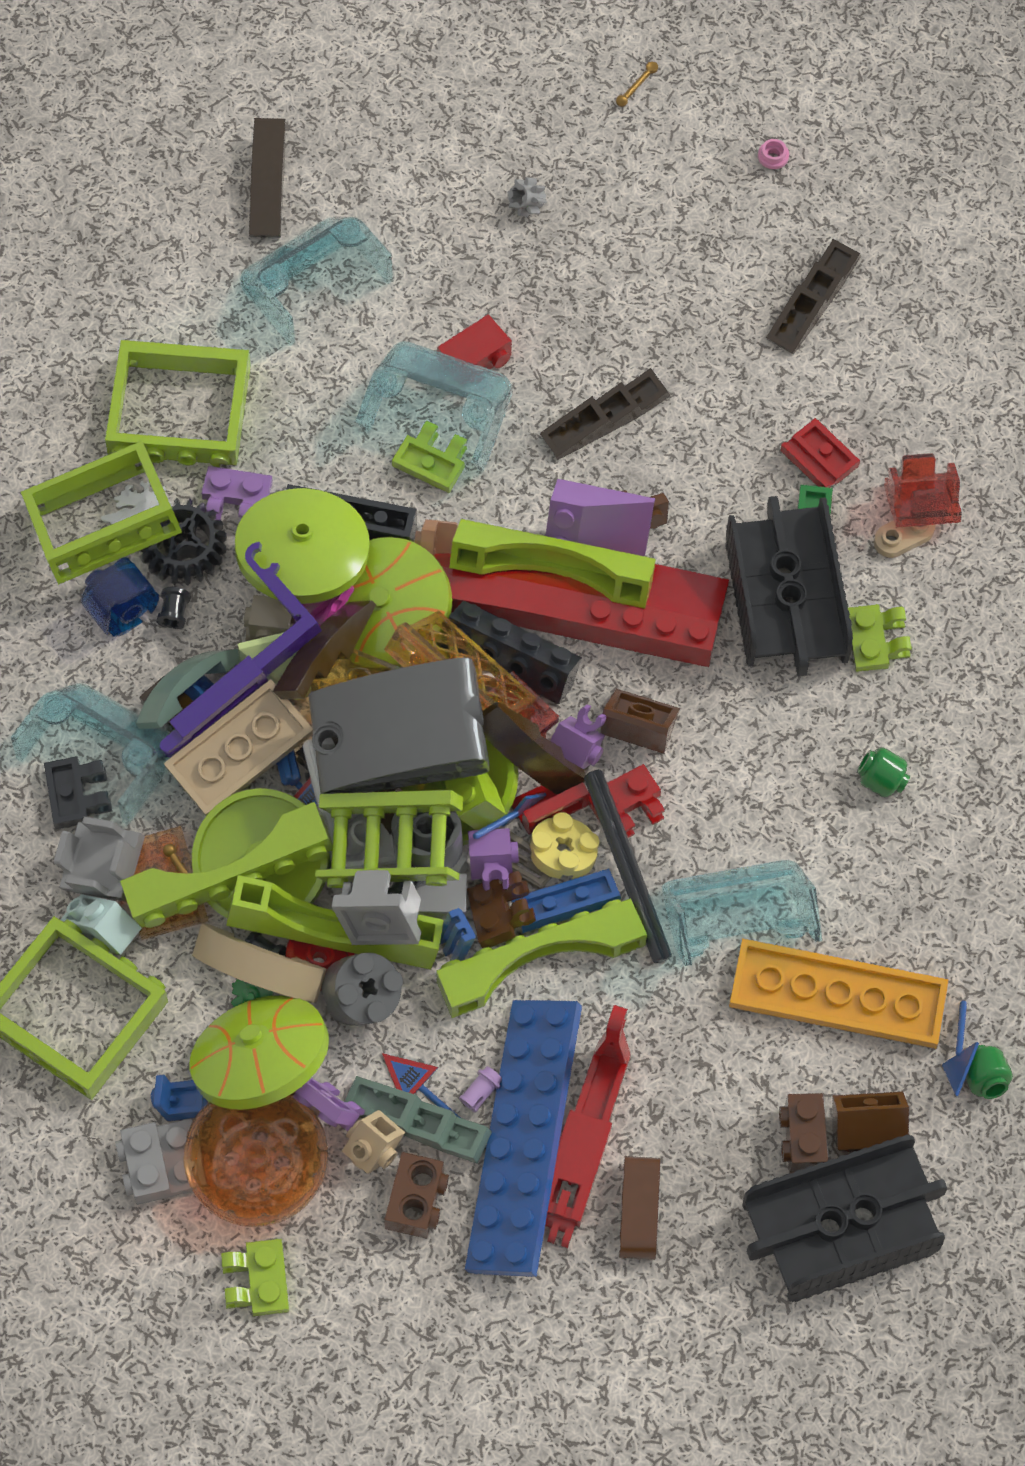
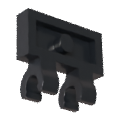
[44,756,113,829]

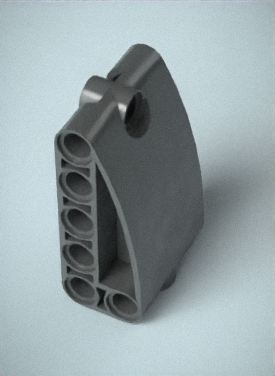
[308,658,490,794]

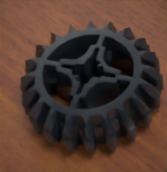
[139,498,227,586]

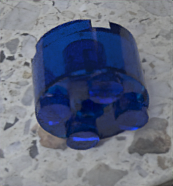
[81,557,159,637]

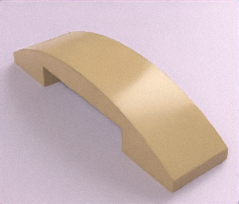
[192,922,326,1003]

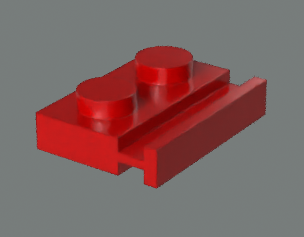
[780,418,860,488]

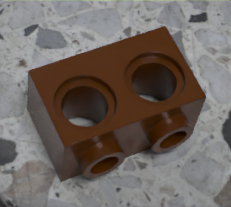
[384,1152,449,1239]

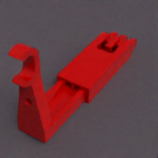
[545,1005,631,1248]

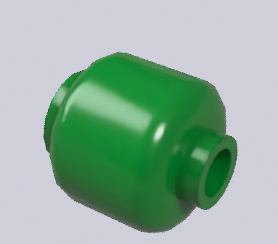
[857,747,910,798]
[965,1045,1013,1099]

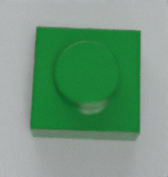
[798,485,833,515]

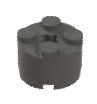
[391,811,463,869]
[321,953,403,1026]

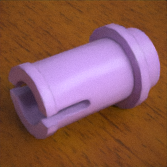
[459,1066,502,1113]

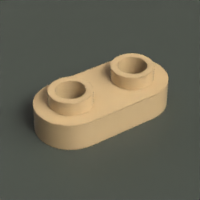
[874,510,936,558]

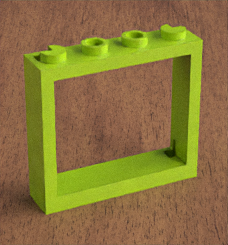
[105,340,251,468]
[21,441,182,585]
[0,916,168,1100]

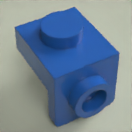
[151,1074,208,1121]

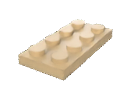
[163,679,313,816]

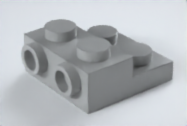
[115,1118,207,1205]

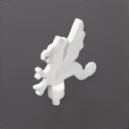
[101,481,172,546]

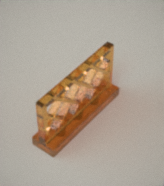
[384,611,536,713]

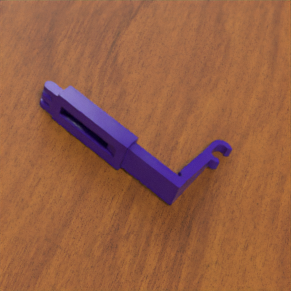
[160,542,322,758]

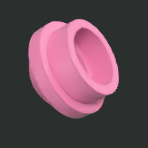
[758,139,789,169]

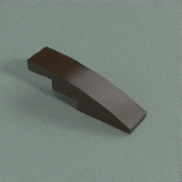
[249,118,286,238]
[766,239,861,354]
[539,368,670,459]
[273,600,376,699]
[482,701,586,795]

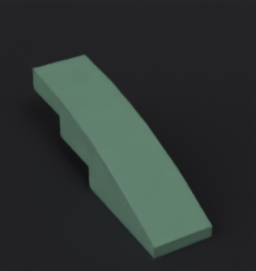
[344,1076,492,1164]

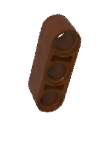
[619,1156,661,1260]

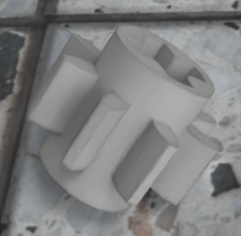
[507,177,547,217]

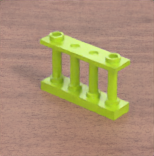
[315,790,463,888]

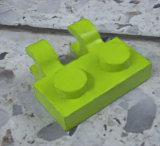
[392,421,467,493]
[848,604,912,672]
[221,1239,289,1317]

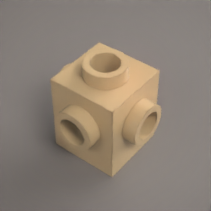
[342,1110,405,1174]

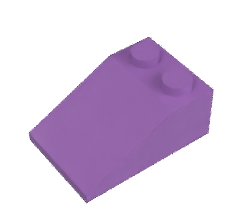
[545,479,655,556]

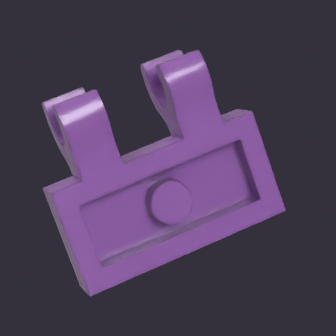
[201,466,273,520]
[293,1077,365,1131]

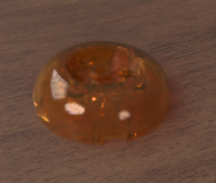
[183,1094,328,1227]

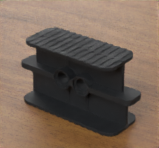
[725,496,853,677]
[742,1135,947,1302]

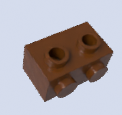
[832,1091,909,1152]
[779,1093,828,1174]

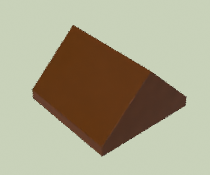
[600,688,680,754]

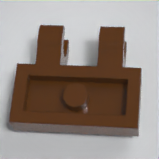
[467,871,536,948]

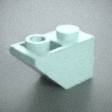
[61,894,142,955]

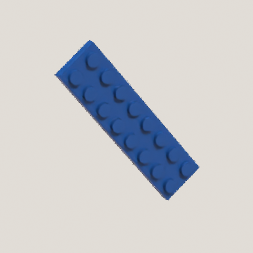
[465,1000,582,1277]

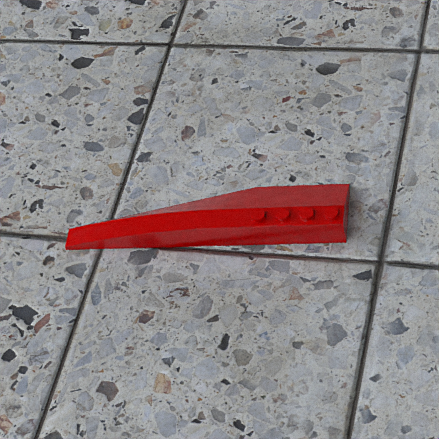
[435,553,729,667]

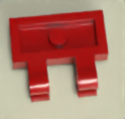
[589,764,665,838]

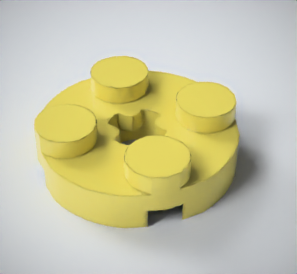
[529,813,600,879]

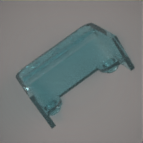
[240,217,393,346]
[355,341,513,471]
[10,683,170,825]
[662,860,822,966]

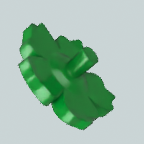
[231,979,273,1007]

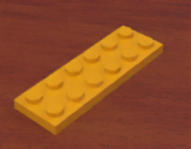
[729,938,949,1049]

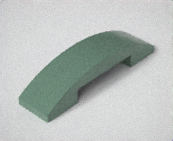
[136,649,240,729]

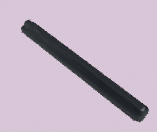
[584,769,672,963]

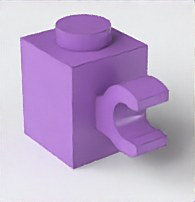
[550,705,606,769]
[468,828,519,890]

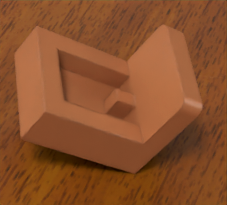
[415,519,458,557]

